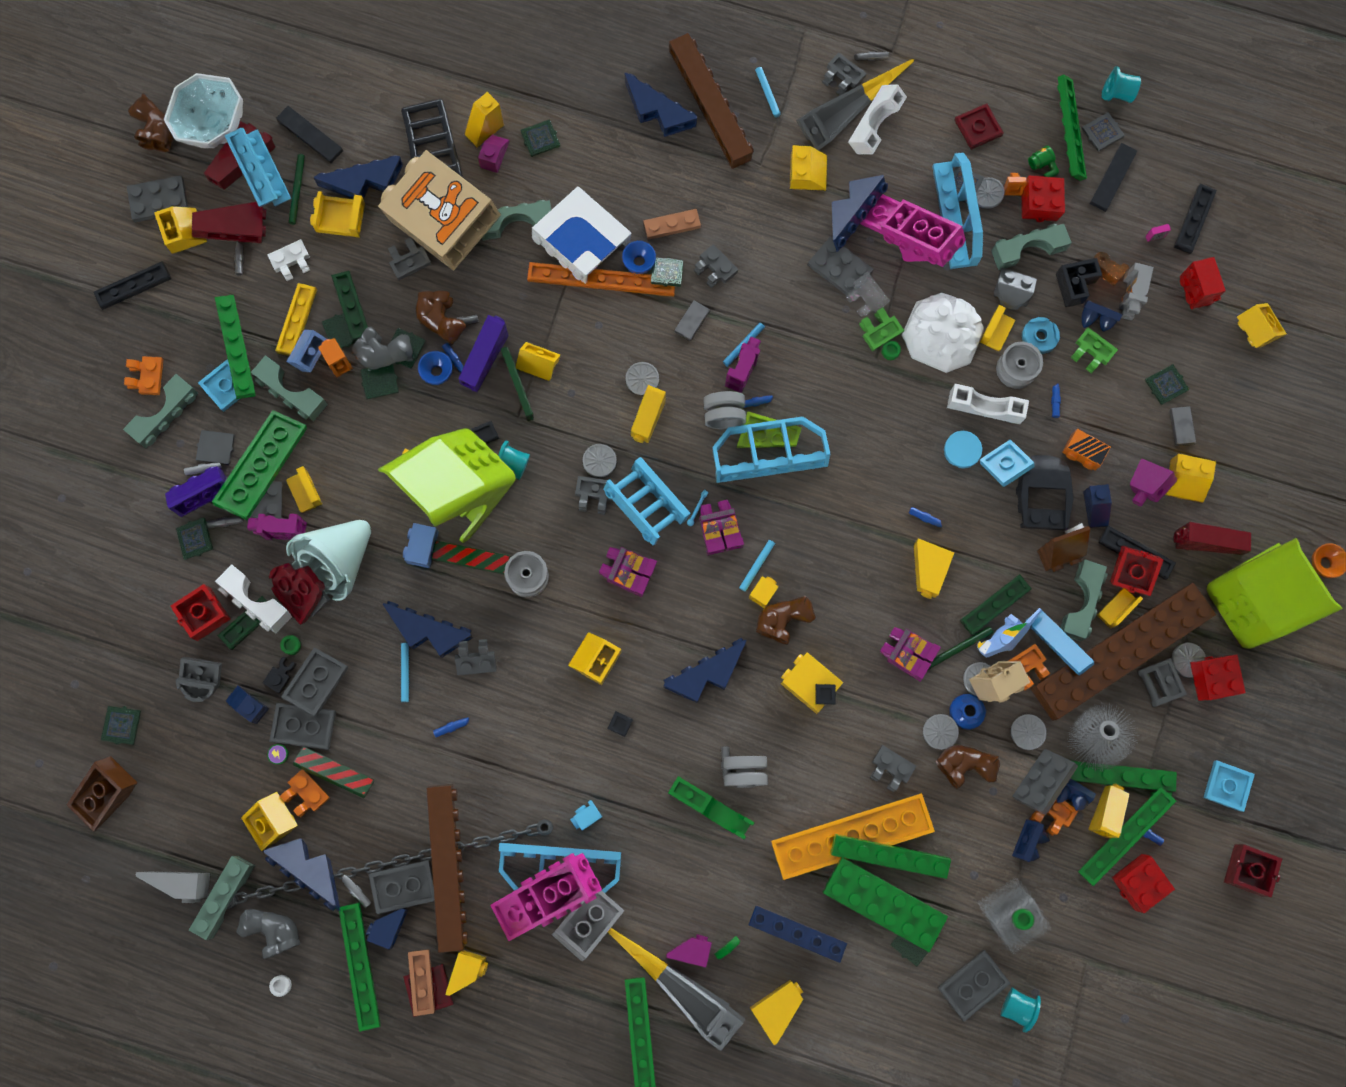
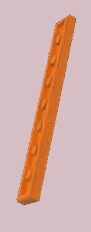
[527,262,676,297]

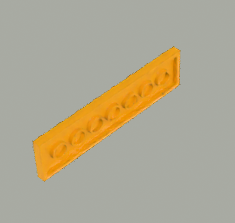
[771,793,935,880]

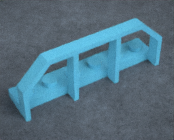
[932,153,983,269]
[713,417,830,483]
[499,843,621,893]

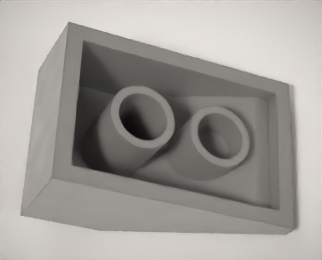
[136,871,210,903]
[552,891,624,961]

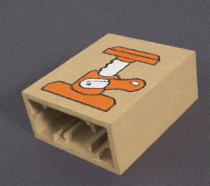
[378,150,501,271]

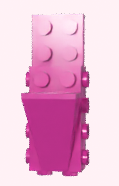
[860,194,966,267]
[490,853,602,941]

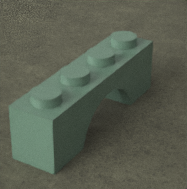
[482,200,551,241]
[991,224,1072,270]
[251,355,328,422]
[123,374,198,448]
[1060,560,1108,642]
[189,856,256,940]

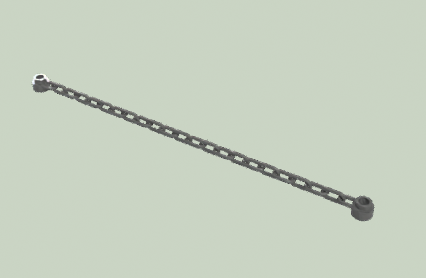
[227,819,553,909]

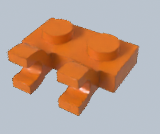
[124,356,163,395]
[1009,644,1050,690]
[280,770,330,817]
[1029,801,1078,836]

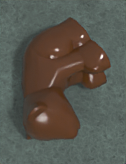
[128,93,174,152]
[416,291,466,345]
[756,596,816,645]
[935,745,1000,789]

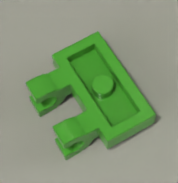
[859,307,904,352]
[1071,327,1118,373]

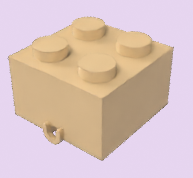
[969,661,1030,703]

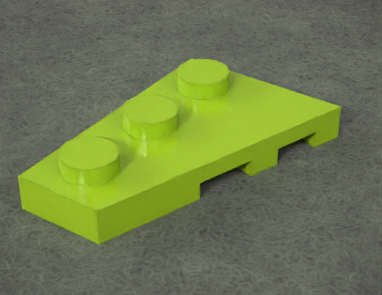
[737,412,802,448]

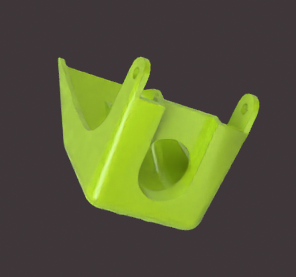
[378,428,515,543]
[1207,538,1343,649]

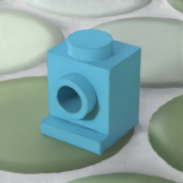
[570,800,602,831]

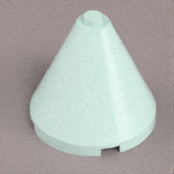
[286,520,371,601]

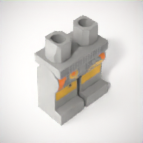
[1118,262,1154,320]

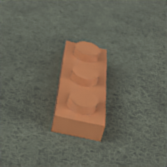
[643,209,701,240]
[408,949,435,1016]

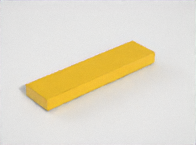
[275,283,317,356]

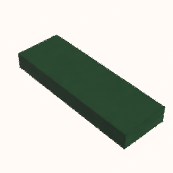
[217,596,267,650]

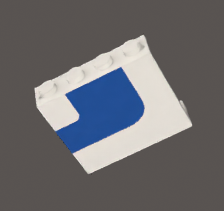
[532,187,632,284]

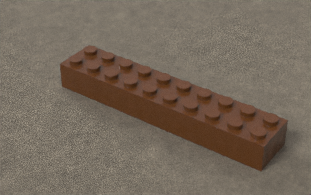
[1030,582,1216,721]

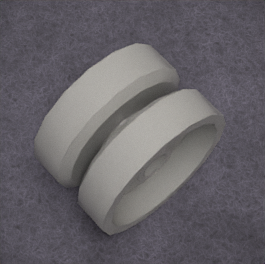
[996,342,1043,389]
[704,391,746,429]
[504,551,549,598]
[723,756,768,788]

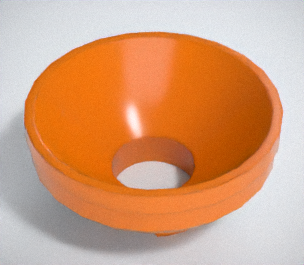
[1312,543,1346,578]

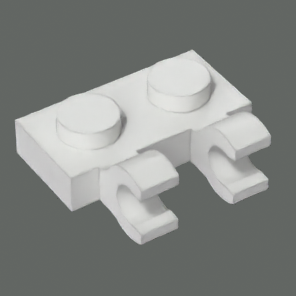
[267,239,310,281]

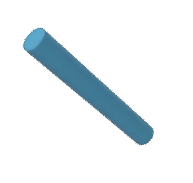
[723,323,765,367]

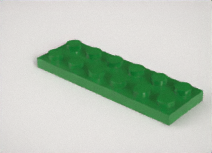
[212,410,307,521]
[822,857,948,953]

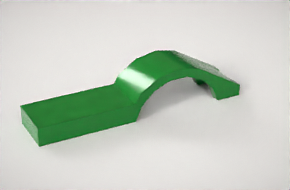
[668,776,755,840]

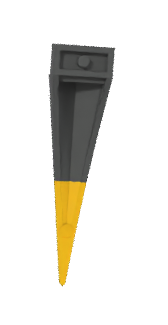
[796,59,914,150]
[608,928,745,1051]

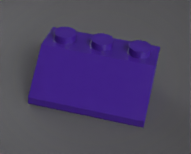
[165,466,227,517]

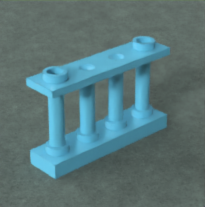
[225,128,291,207]
[603,457,690,545]

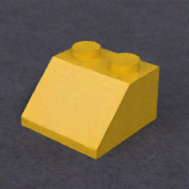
[790,145,827,191]
[1237,303,1287,348]
[1165,454,1216,503]
[241,792,298,851]
[445,950,488,996]

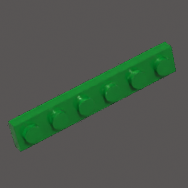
[1057,74,1087,181]
[215,295,256,399]
[1071,761,1177,792]
[1078,787,1176,886]
[830,834,951,879]
[339,903,381,1032]
[625,977,656,1087]

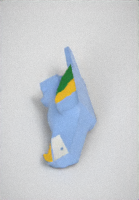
[977,608,1042,658]

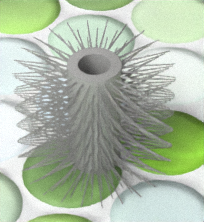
[1067,702,1139,771]
[978,877,1051,954]

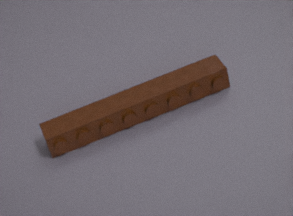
[669,33,754,169]
[427,784,468,953]

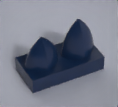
[1082,300,1123,332]
[1056,778,1096,811]
[1012,819,1050,862]

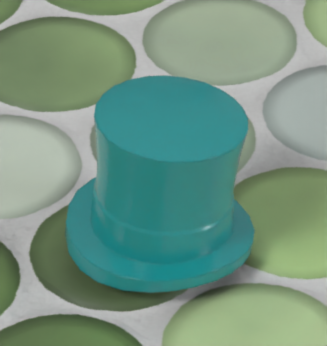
[1101,66,1141,103]
[498,440,530,480]
[1000,988,1041,1033]

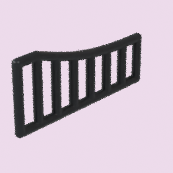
[401,99,463,178]

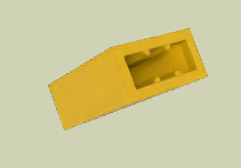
[465,92,504,147]
[631,385,666,443]
[914,538,954,599]
[1088,784,1129,838]
[750,980,803,1045]

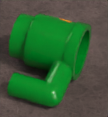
[1028,145,1059,177]

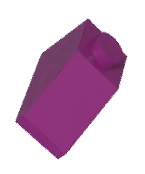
[478,135,509,173]
[666,934,712,967]

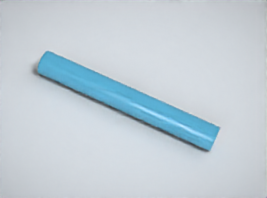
[755,67,781,117]
[739,540,775,592]
[401,643,409,702]

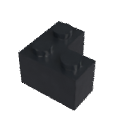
[1056,258,1102,307]

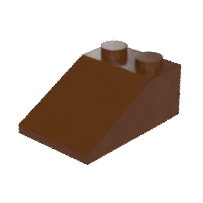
[1037,526,1090,572]
[67,756,138,832]

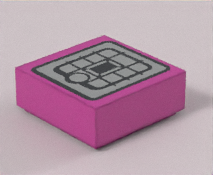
[1146,224,1171,242]

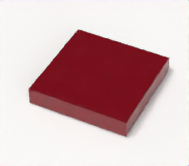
[954,103,1004,150]
[403,964,454,1017]

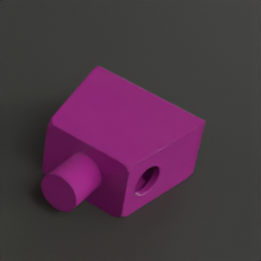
[1130,458,1177,507]

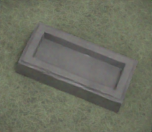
[675,300,710,341]
[1170,407,1196,446]

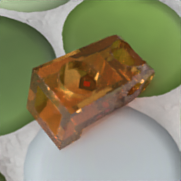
[1094,252,1129,286]

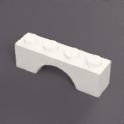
[848,85,907,154]
[947,384,1029,424]
[215,564,292,634]

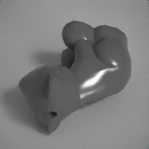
[351,326,413,369]
[236,909,301,960]

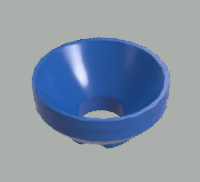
[622,241,656,274]
[418,351,452,385]
[949,694,986,730]

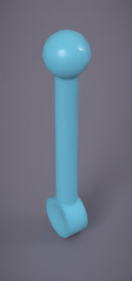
[687,490,708,526]

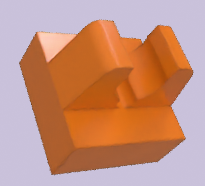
[1004,173,1027,196]

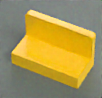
[980,305,1015,351]
[516,342,560,381]
[286,466,322,513]
[1097,588,1143,629]

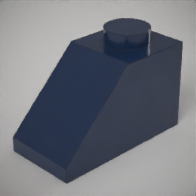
[1083,484,1112,528]
[226,685,269,724]
[366,908,408,950]

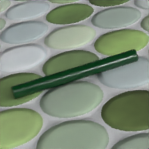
[288,154,305,225]
[928,627,993,670]

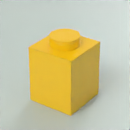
[749,576,779,608]

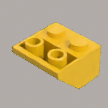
[154,206,207,254]
[568,632,622,685]

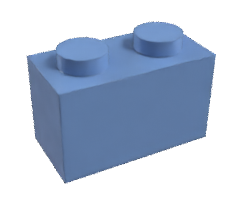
[286,330,327,372]
[403,523,439,568]

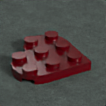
[269,563,325,625]

